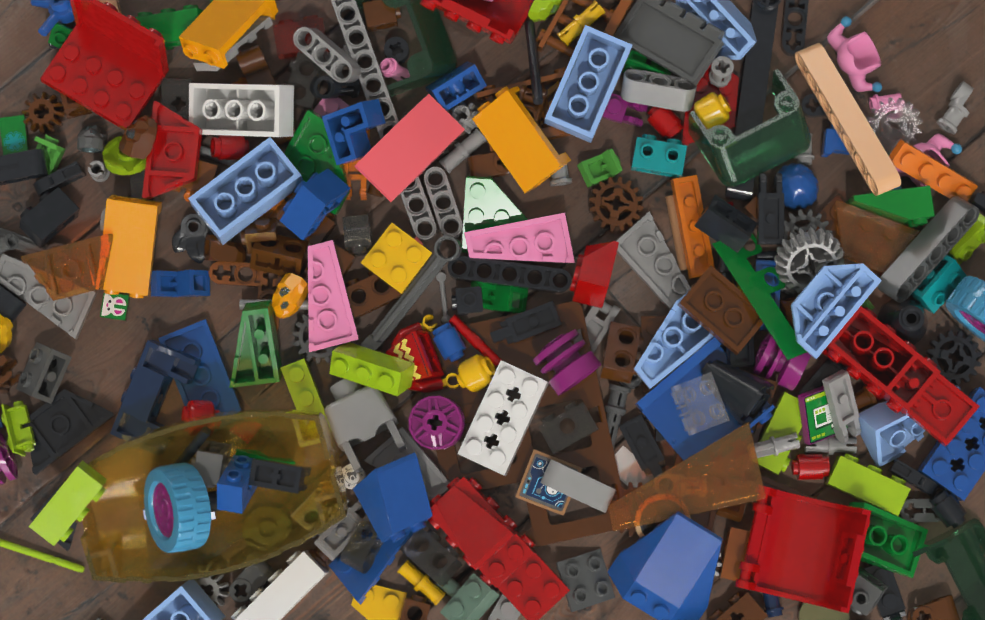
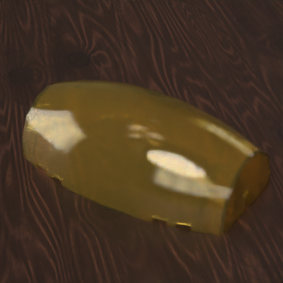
[63,409,348,583]

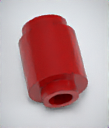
[647,107,684,139]
[210,135,249,160]
[791,454,830,480]

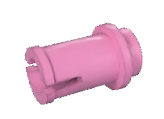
[379,58,410,84]
[869,92,903,114]

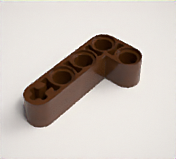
[236,44,296,147]

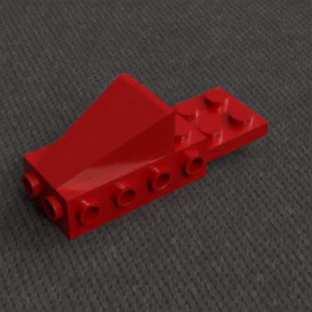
[825,306,980,447]
[428,476,570,620]

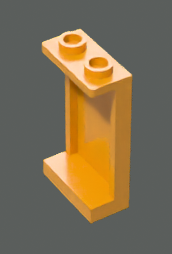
[179,0,278,69]
[472,86,571,193]
[97,195,162,298]

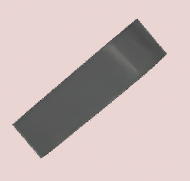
[899,499,941,522]

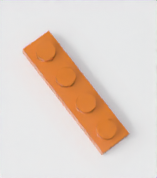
[889,139,978,201]
[670,175,715,279]

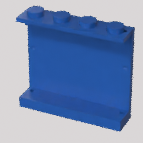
[635,337,775,475]

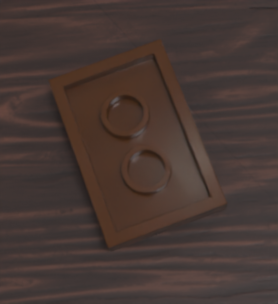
[678,266,763,355]

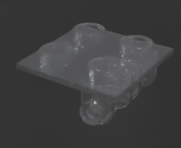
[670,372,730,436]

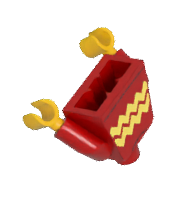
[385,314,459,393]

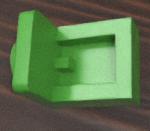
[34,134,66,174]
[577,148,622,188]

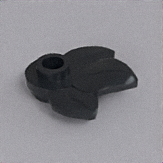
[172,213,214,263]

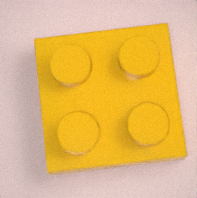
[361,223,433,294]

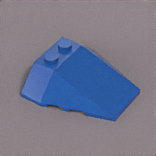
[608,511,723,620]

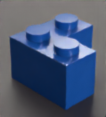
[322,99,386,165]
[280,169,350,241]

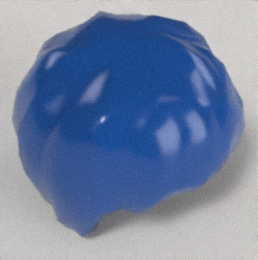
[773,163,819,210]

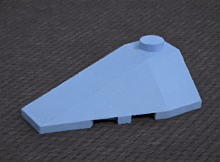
[634,292,714,389]
[858,385,961,468]

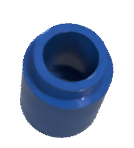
[432,322,466,362]

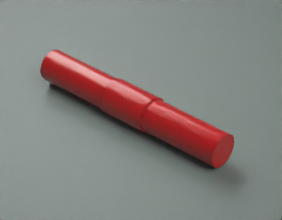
[448,314,503,368]

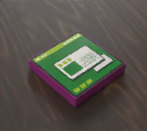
[798,386,848,445]

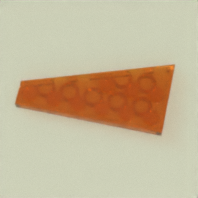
[608,422,766,532]

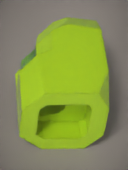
[528,0,563,22]

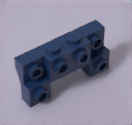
[110,340,201,454]

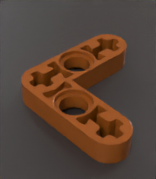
[209,261,283,333]

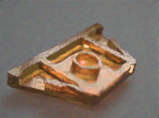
[834,200,921,273]
[21,233,113,301]

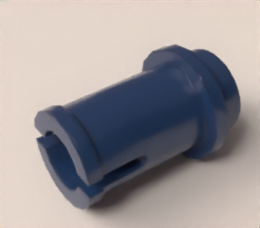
[762,593,784,618]

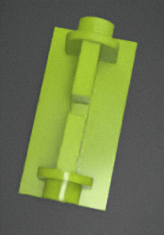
[1,401,36,456]

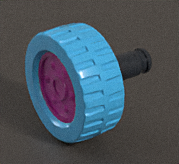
[945,276,985,342]
[144,463,222,553]

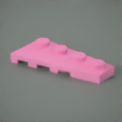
[464,213,575,263]
[308,240,358,352]

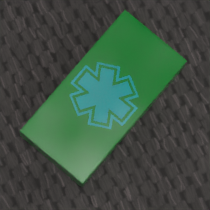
[0,115,29,155]

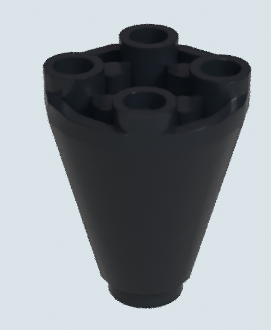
[877,298,928,345]

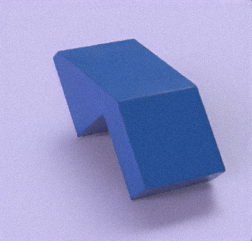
[151,270,210,298]

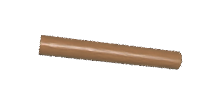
[665,195,687,271]

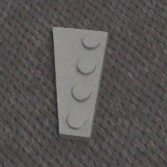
[616,211,691,311]
[0,254,97,340]

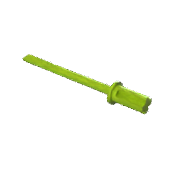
[0,538,85,573]

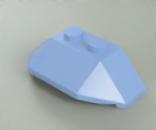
[675,0,757,60]
[791,263,882,359]

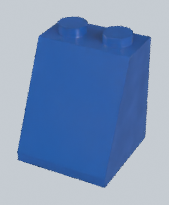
[352,452,433,543]

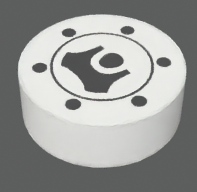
[340,464,366,489]

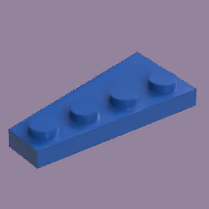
[329,527,414,605]

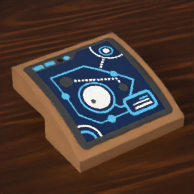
[515,449,582,516]

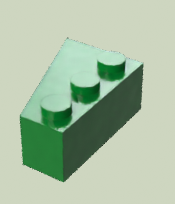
[135,5,204,50]
[229,300,283,388]

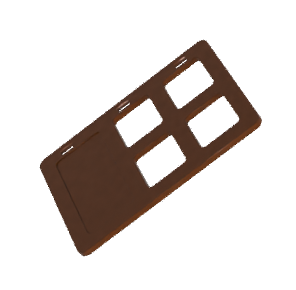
[424,301,628,561]

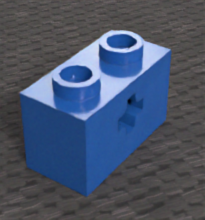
[425,61,487,111]
[217,455,257,514]

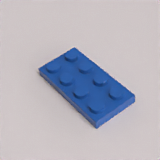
[158,319,244,426]

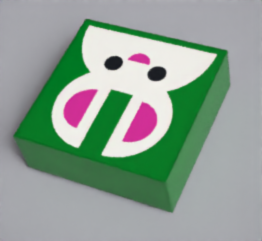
[100,293,130,321]

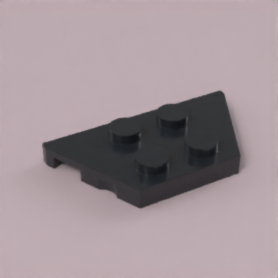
[24,389,115,475]

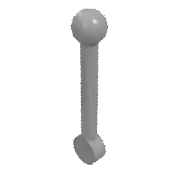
[436,272,451,324]

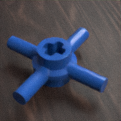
[31,0,75,36]

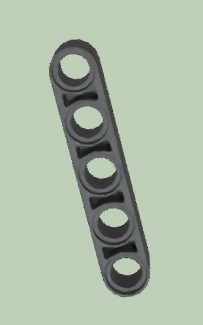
[877,196,979,303]

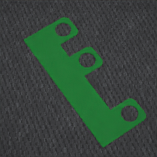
[712,234,807,360]

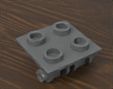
[556,549,615,612]

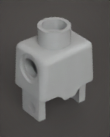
[324,379,407,474]

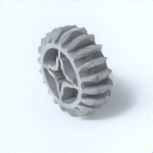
[774,226,844,293]

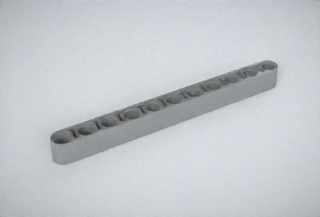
[331,0,436,241]

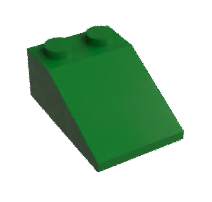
[846,186,935,228]
[848,502,928,578]

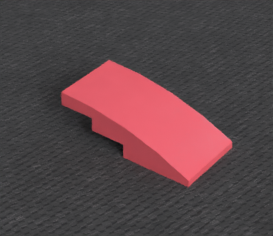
[354,94,465,202]

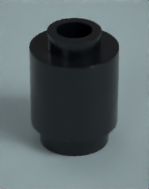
[929,489,967,528]

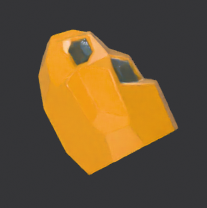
[271,273,308,319]

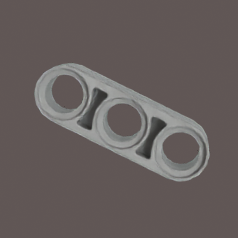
[293,27,361,83]
[620,69,697,112]
[424,167,463,240]
[540,459,616,513]

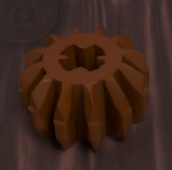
[22,91,66,135]

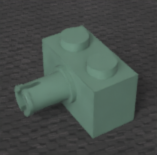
[437,572,500,620]

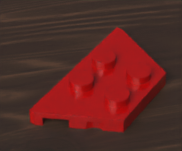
[682,63,739,146]
[142,101,203,200]

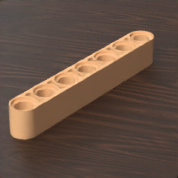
[795,43,901,196]

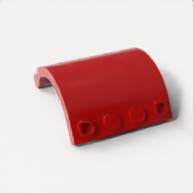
[420,0,534,45]
[735,485,871,613]

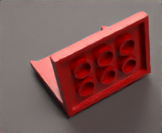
[40,0,169,130]

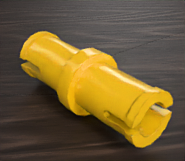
[557,1,606,46]
[397,560,446,606]

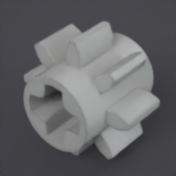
[451,101,479,134]

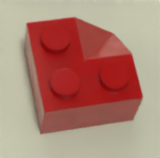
[570,241,619,308]

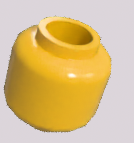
[692,92,732,130]
[456,354,496,392]

